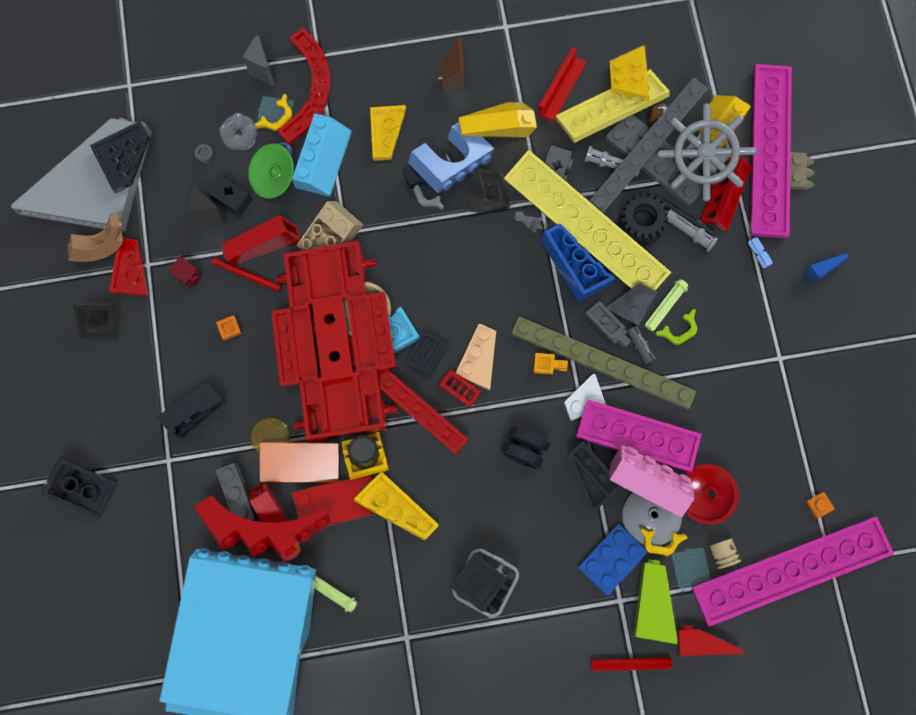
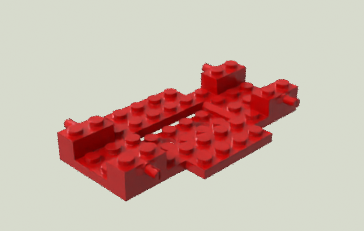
[271,241,398,442]

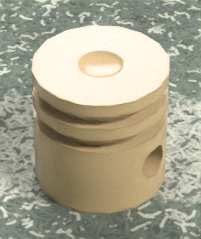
[709,538,741,569]

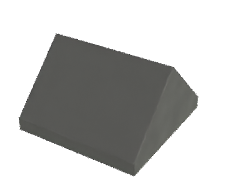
[242,35,275,85]

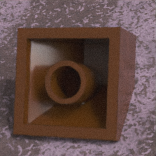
[438,38,464,90]

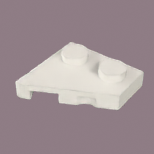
[564,374,606,421]

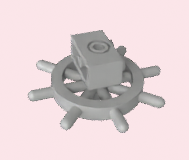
[657,103,757,202]

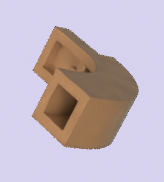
[68,213,123,262]

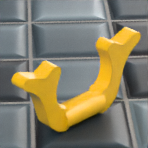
[255,94,292,131]
[639,527,687,556]

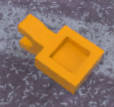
[534,353,568,375]

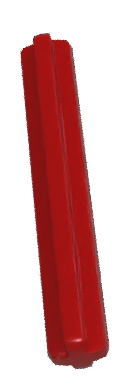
[590,658,672,671]

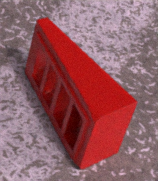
[437,369,481,407]

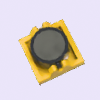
[341,432,389,480]

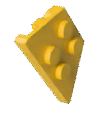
[610,46,649,101]

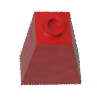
[222,215,301,265]

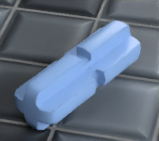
[748,237,773,268]

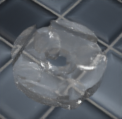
[219,113,257,150]

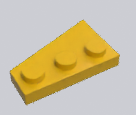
[370,105,407,161]

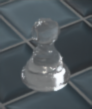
[515,211,543,234]

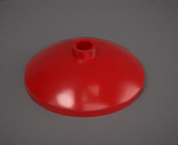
[685,464,739,525]

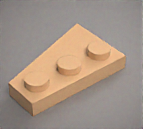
[456,324,496,391]

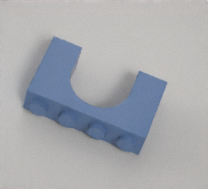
[408,122,494,193]

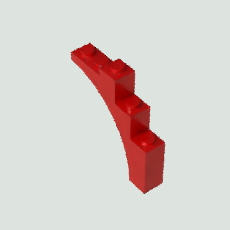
[194,496,331,563]

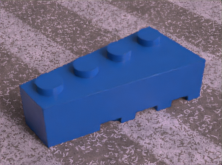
[540,224,615,303]

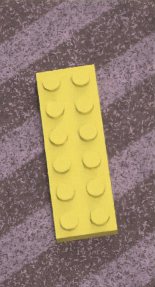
[556,70,670,143]

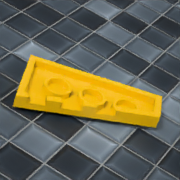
[354,472,439,541]

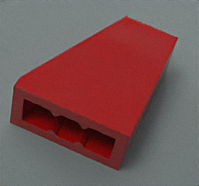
[249,482,289,523]

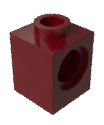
[168,256,202,289]

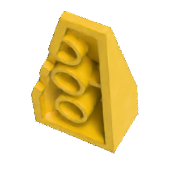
[698,95,751,166]
[458,102,537,137]

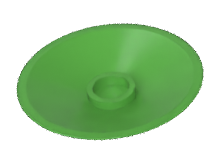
[248,143,294,198]

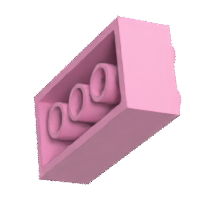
[610,445,695,518]

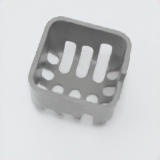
[453,549,519,618]

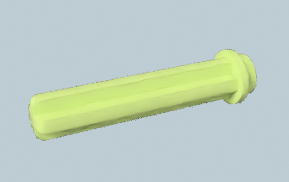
[645,279,688,331]
[314,576,358,613]

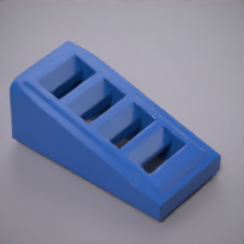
[805,253,849,283]

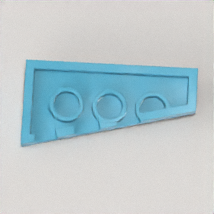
[352,306,420,372]

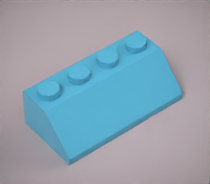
[292,113,352,197]

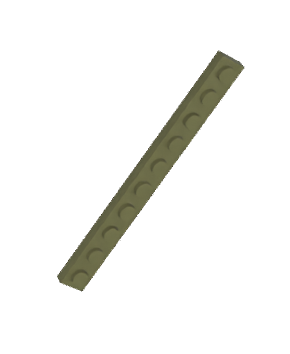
[511,317,696,410]

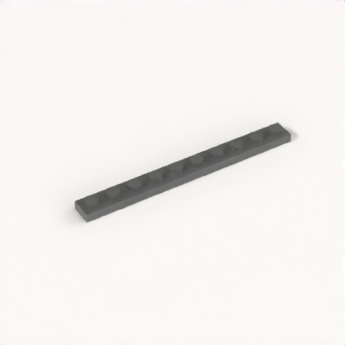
[589,77,708,214]

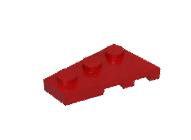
[109,238,149,297]

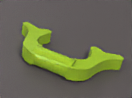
[655,309,697,345]

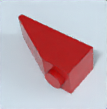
[676,625,743,656]

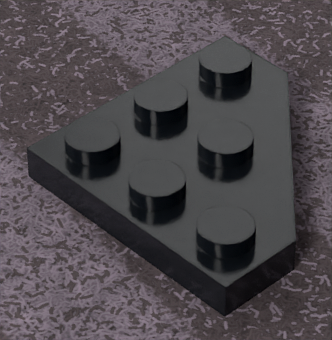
[90,121,150,194]

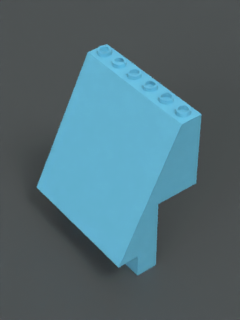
[160,548,317,715]

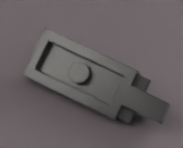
[585,301,631,349]

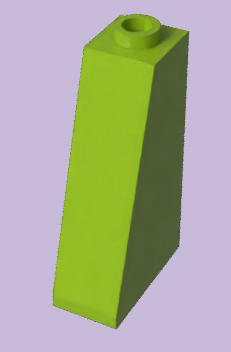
[633,560,677,644]

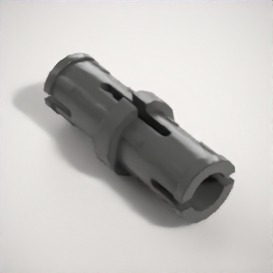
[627,326,656,365]

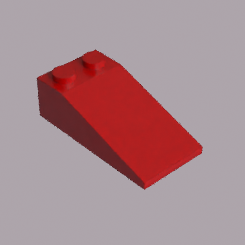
[292,474,376,527]

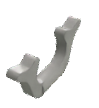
[413,185,444,210]

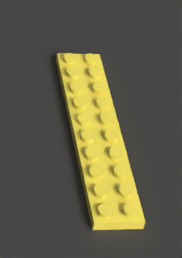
[504,150,671,290]

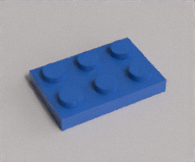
[578,524,648,596]

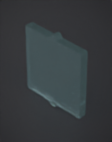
[257,96,294,123]
[671,547,711,589]

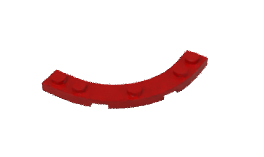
[277,28,331,145]

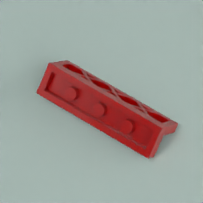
[538,47,587,123]
[700,157,751,231]

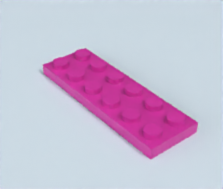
[576,399,702,473]

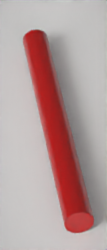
[212,257,282,292]

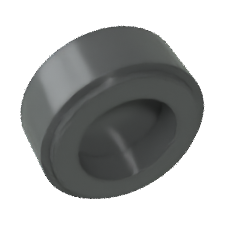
[195,144,214,163]

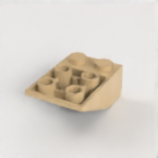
[297,201,363,251]

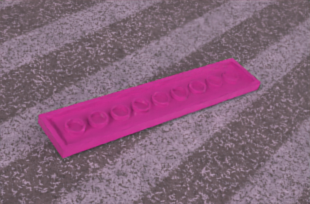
[750,64,792,239]
[691,516,894,627]

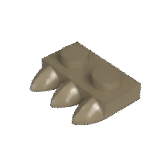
[790,152,815,190]

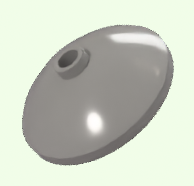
[622,492,682,546]

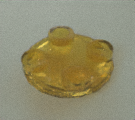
[251,418,290,453]

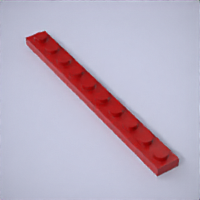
[313,317,468,455]

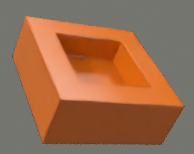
[216,315,242,341]
[805,492,835,519]

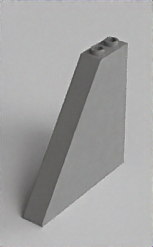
[11,118,152,232]

